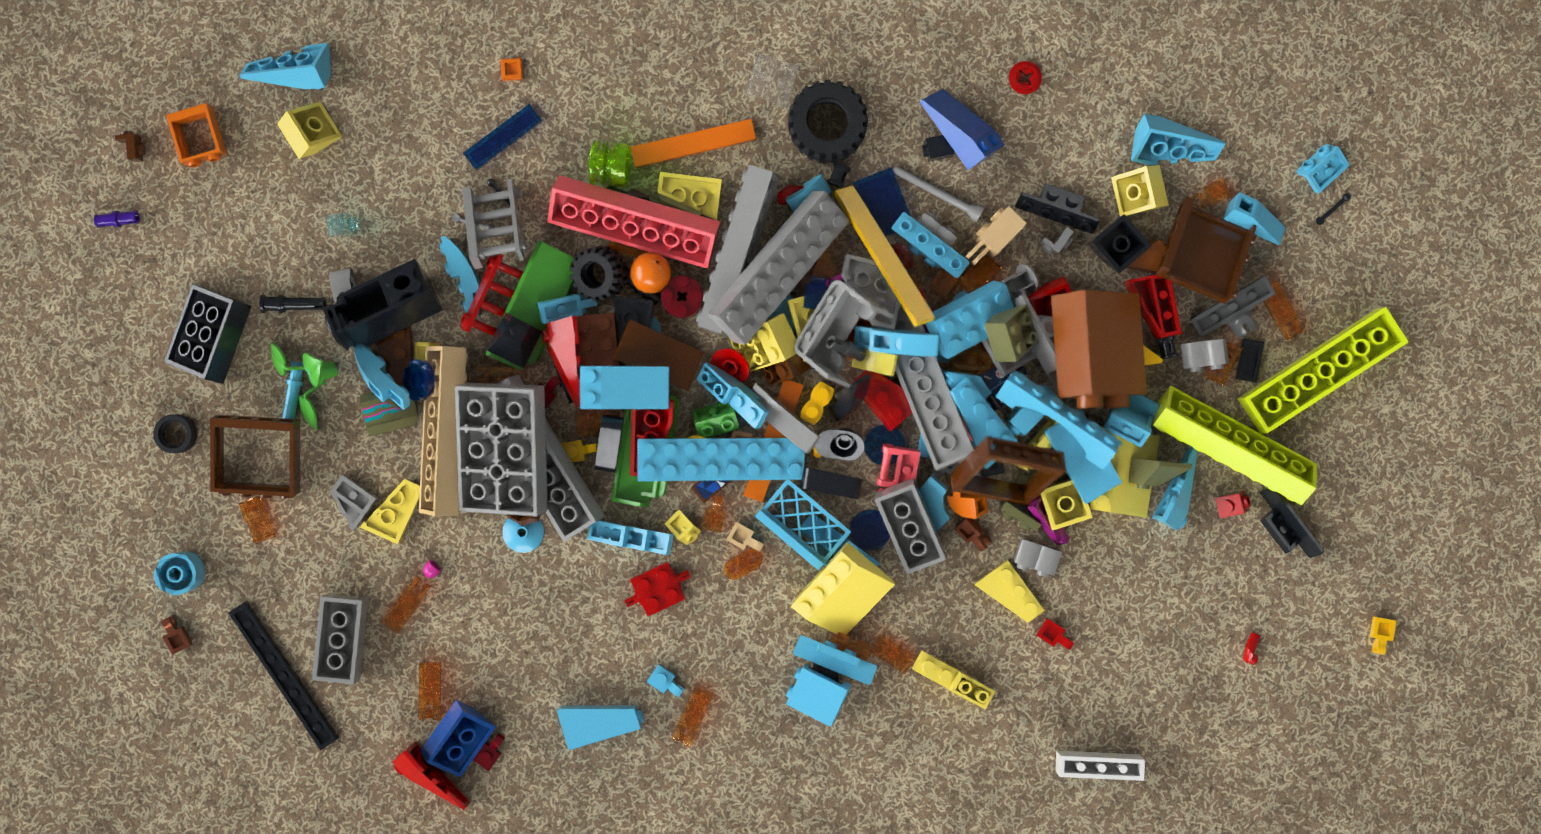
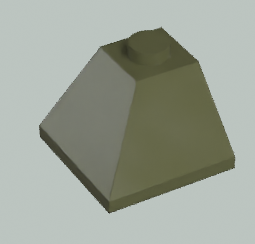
[1129,458,1192,489]

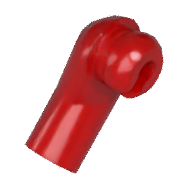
[1243,633,1261,665]

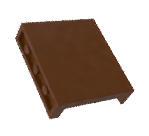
[1155,196,1257,304]

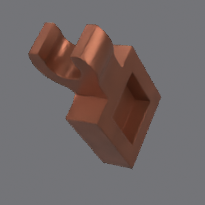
[954,518,992,552]
[161,615,193,655]

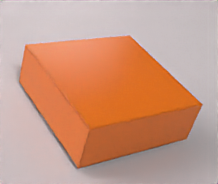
[500,58,523,81]

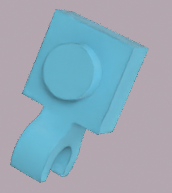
[647,664,684,697]

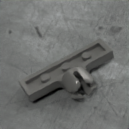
[1190,275,1276,338]

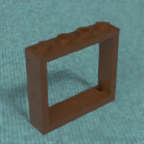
[210,414,300,499]
[951,436,1066,506]

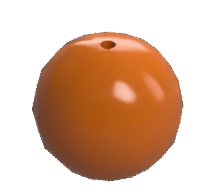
[630,252,671,294]

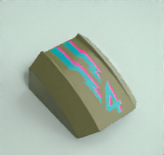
[360,385,418,436]

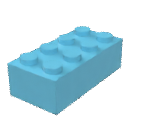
[926,281,1014,359]

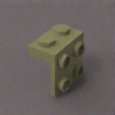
[998,474,1041,532]

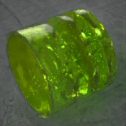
[588,140,631,188]

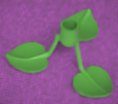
[270,342,338,430]

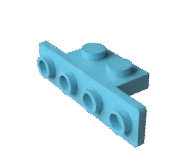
[891,212,969,278]
[793,635,877,685]

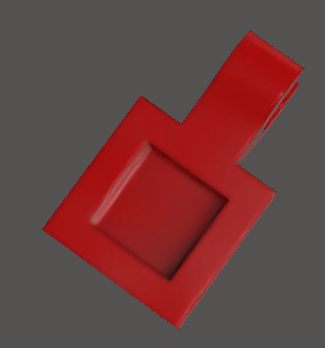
[1036,618,1074,650]

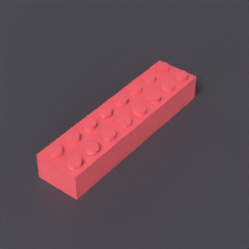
[547,175,720,269]

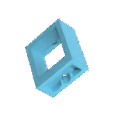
[1004,384,1060,436]

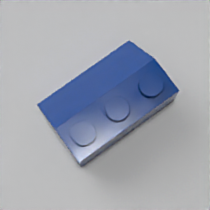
[421,700,496,778]

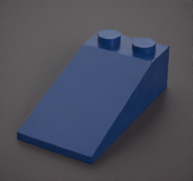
[920,89,1005,170]

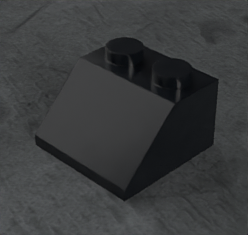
[1088,214,1151,274]

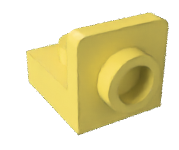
[665,510,701,545]

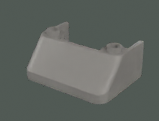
[794,280,894,388]

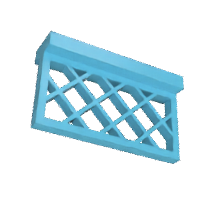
[755,480,851,570]

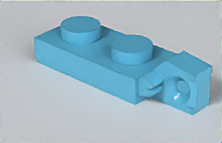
[537,294,597,324]

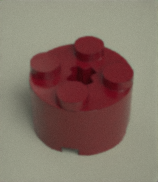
[661,275,704,319]

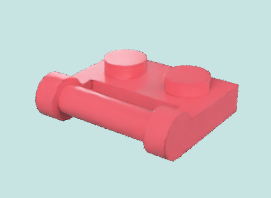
[876,444,921,488]

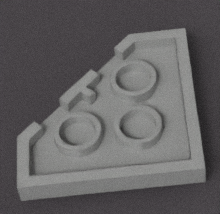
[841,254,907,330]

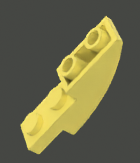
[912,651,996,709]

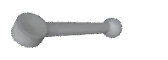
[452,214,494,230]

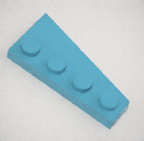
[950,377,1018,469]

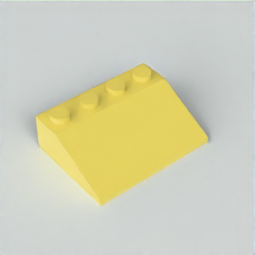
[1088,426,1160,518]
[791,542,896,638]

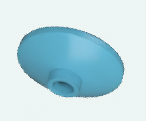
[503,518,544,553]

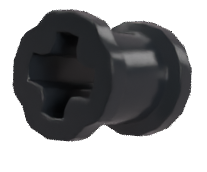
[826,162,851,189]
[1156,336,1179,359]

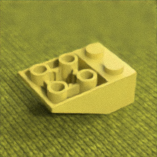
[729,313,797,372]

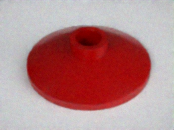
[710,348,750,383]

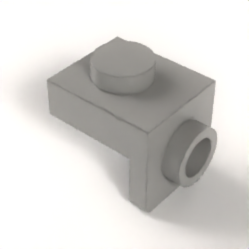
[1039,227,1073,255]

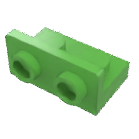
[692,402,739,438]

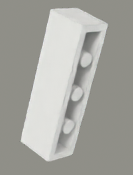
[1055,751,1145,781]

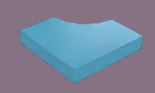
[919,474,952,532]

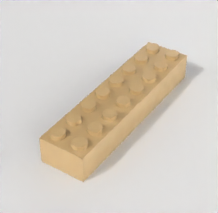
[419,346,468,516]

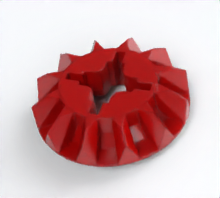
[1008,61,1042,95]

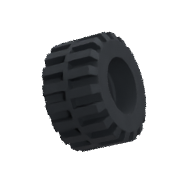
[570,246,628,301]

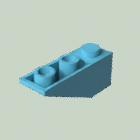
[1223,192,1286,246]

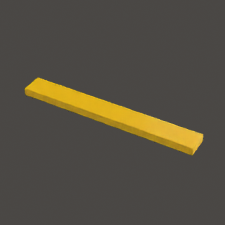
[834,185,935,327]

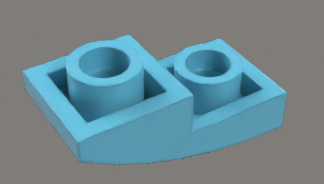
[786,174,832,212]

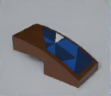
[691,480,732,503]

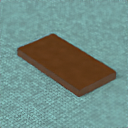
[613,320,704,391]

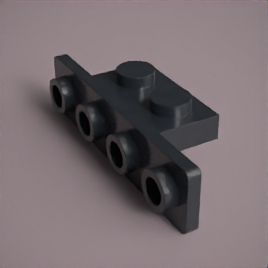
[1015,183,1100,234]
[1260,488,1325,558]

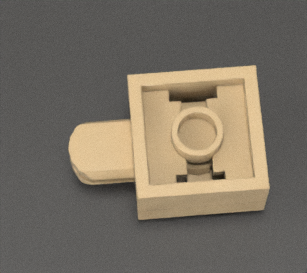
[965,206,1027,265]

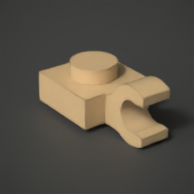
[726,521,764,552]

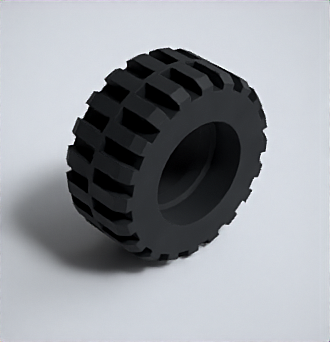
[788,80,868,164]

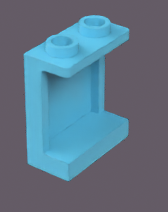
[1103,395,1160,448]
[786,663,852,727]

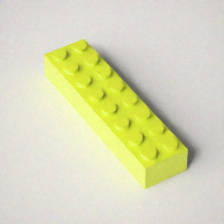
[1237,307,1408,434]
[1153,385,1318,505]

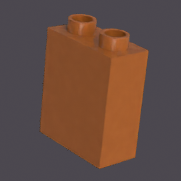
[1051,290,1147,409]

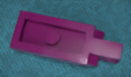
[1028,495,1070,545]

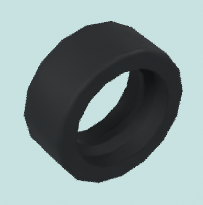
[153,414,197,453]

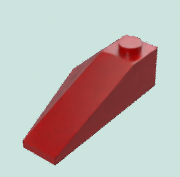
[630,398,674,476]

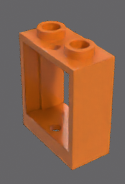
[166,103,227,168]

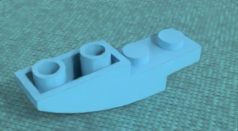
[439,236,481,316]
[854,325,940,356]
[354,343,410,410]
[697,362,769,429]

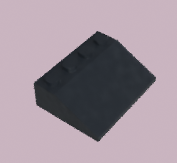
[164,284,252,384]

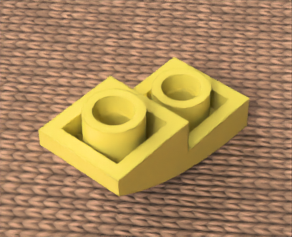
[851,348,898,376]

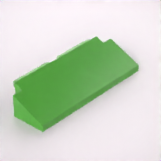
[486,240,575,370]
[611,395,680,507]

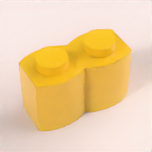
[800,382,834,425]

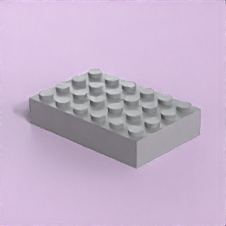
[455,383,547,516]

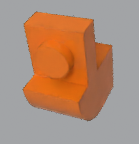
[947,477,988,519]

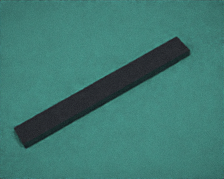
[228,601,339,751]

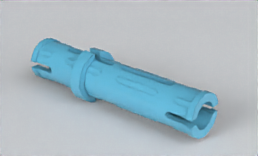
[282,361,304,419]

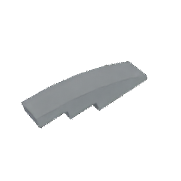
[751,384,821,454]

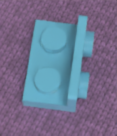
[1296,144,1350,193]

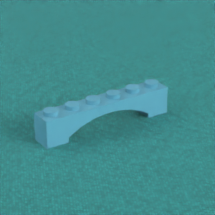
[996,370,1122,469]

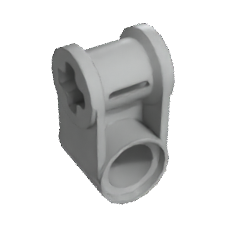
[329,268,356,304]

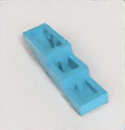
[587,520,674,555]

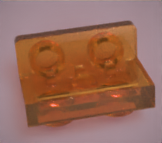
[829,632,873,661]

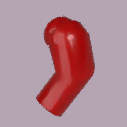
[777,185,804,205]

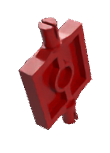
[624,561,691,617]

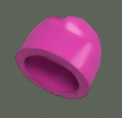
[423,560,442,578]

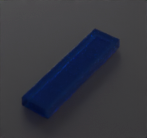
[463,104,543,171]

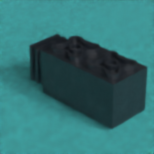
[323,259,443,351]

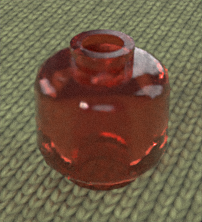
[891,243,914,271]

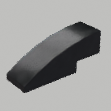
[828,373,871,421]

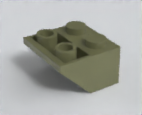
[984,304,1038,362]

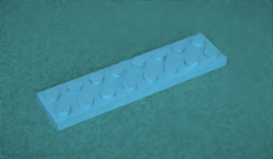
[637,438,804,481]

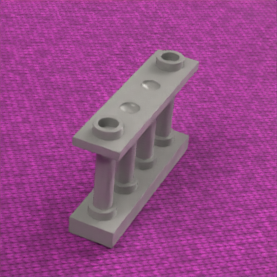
[462,179,527,269]

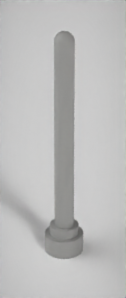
[892,166,984,223]

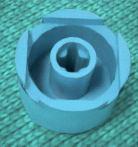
[154,551,205,595]

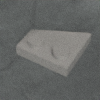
[330,474,378,531]

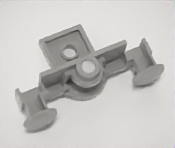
[982,264,1058,393]

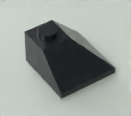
[486,312,542,369]

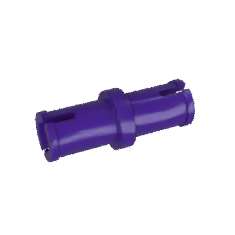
[94,210,140,228]

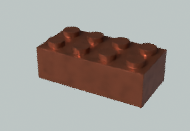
[576,312,620,374]

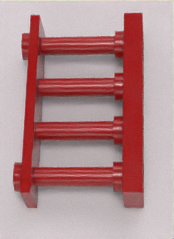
[460,254,523,336]

